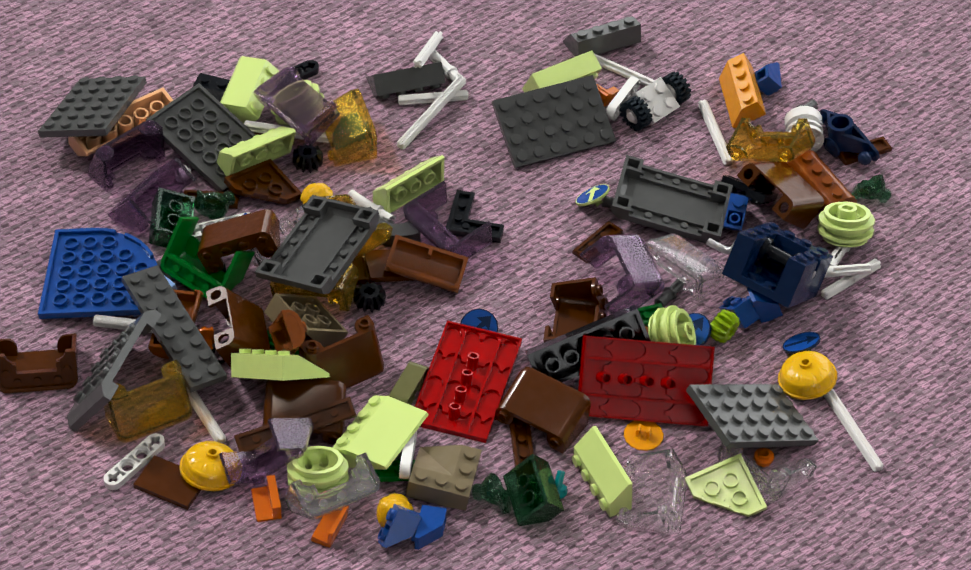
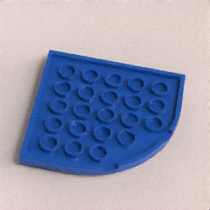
[38,228,157,319]

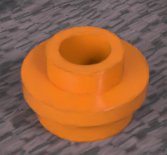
[754,448,774,467]

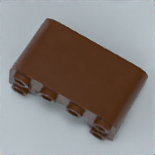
[737,161,824,229]
[197,209,280,274]
[543,277,609,343]
[206,286,271,368]

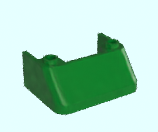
[161,217,255,299]

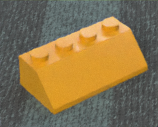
[719,53,766,128]

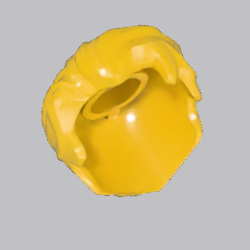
[300,183,334,206]
[377,493,413,528]

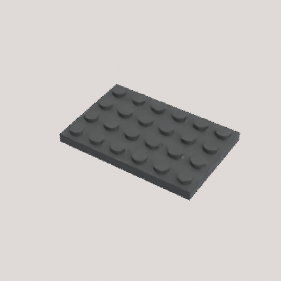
[38,75,147,138]
[492,75,616,169]
[145,83,255,192]
[686,384,818,448]

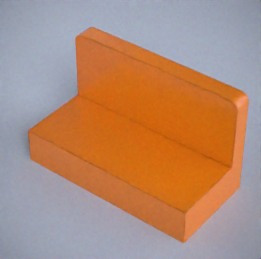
[251,475,282,522]
[311,503,349,548]

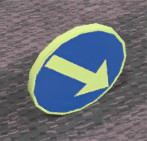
[576,184,610,206]

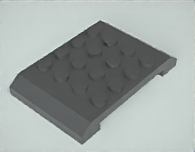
[611,155,733,243]
[255,195,380,294]
[67,310,161,431]

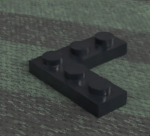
[721,175,778,205]
[445,190,504,243]

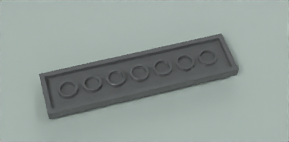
[122,265,227,393]

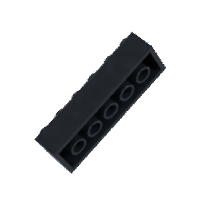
[525,305,651,383]

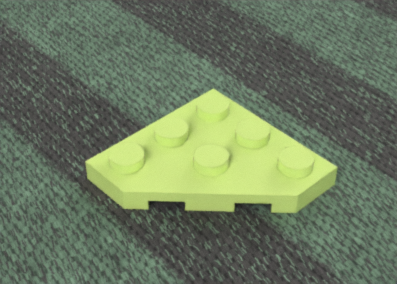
[685,453,767,517]

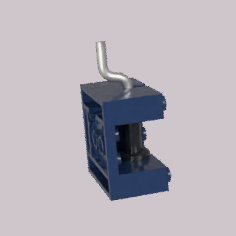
[706,222,833,308]

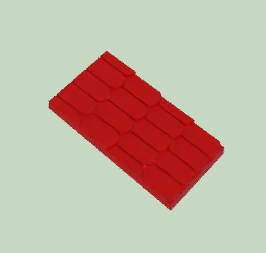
[415,320,522,443]
[578,335,715,427]

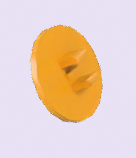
[624,420,663,451]

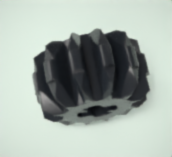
[292,143,323,173]
[353,281,386,313]

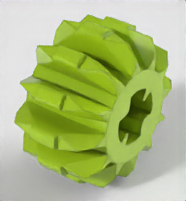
[710,309,740,343]

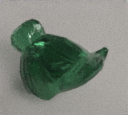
[851,175,892,203]
[194,190,236,220]
[472,473,511,514]

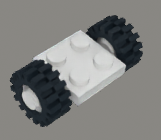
[619,71,691,131]

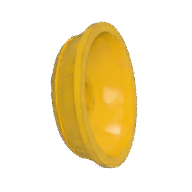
[778,351,837,400]
[179,441,241,491]

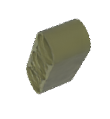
[389,361,429,405]

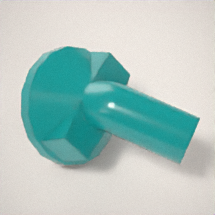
[547,470,568,499]

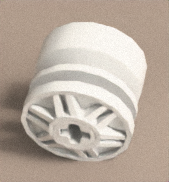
[784,106,824,153]

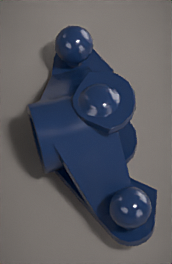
[819,109,880,165]

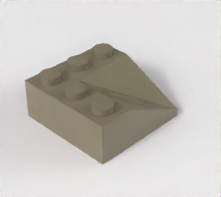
[264,293,348,347]
[406,445,482,511]

